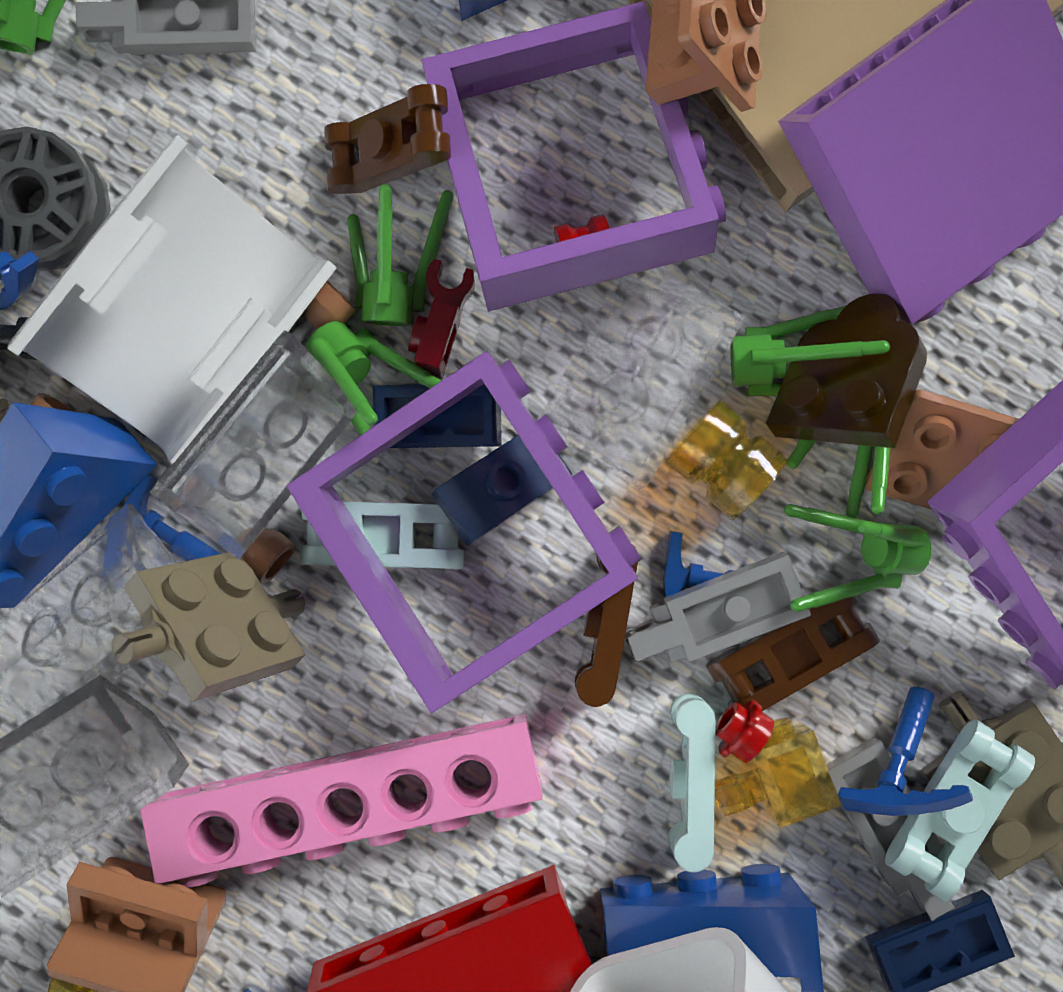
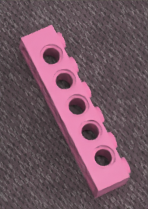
[139,714,543,888]

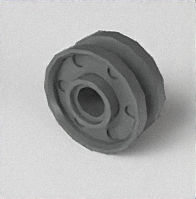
[0,126,111,271]

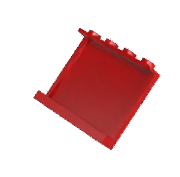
[307,865,592,992]

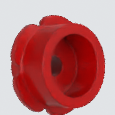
[715,700,774,763]

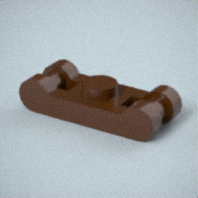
[324,84,451,195]
[575,544,638,707]
[705,596,880,711]

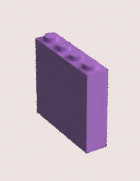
[778,0,1063,324]

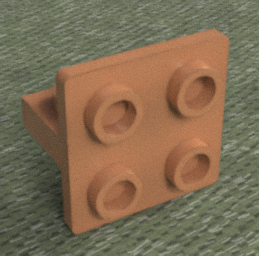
[645,0,766,112]
[866,389,1019,510]
[47,857,226,992]

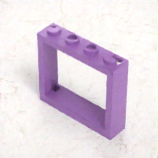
[421,1,726,312]
[286,351,642,714]
[928,380,1063,689]

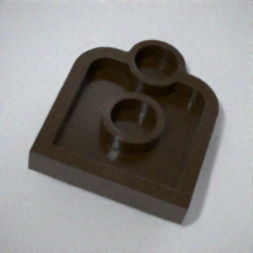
[765,294,927,448]

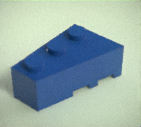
[0,402,157,608]
[600,864,824,992]

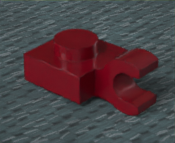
[408,259,475,380]

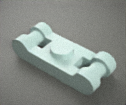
[300,502,464,569]
[668,693,716,873]
[885,719,1035,902]

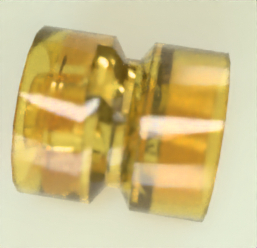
[665,399,788,521]

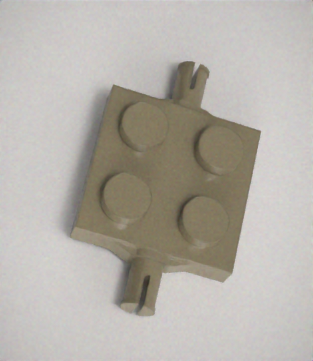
[112,550,306,702]
[921,691,1063,886]

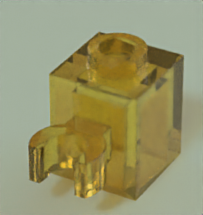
[715,718,841,828]

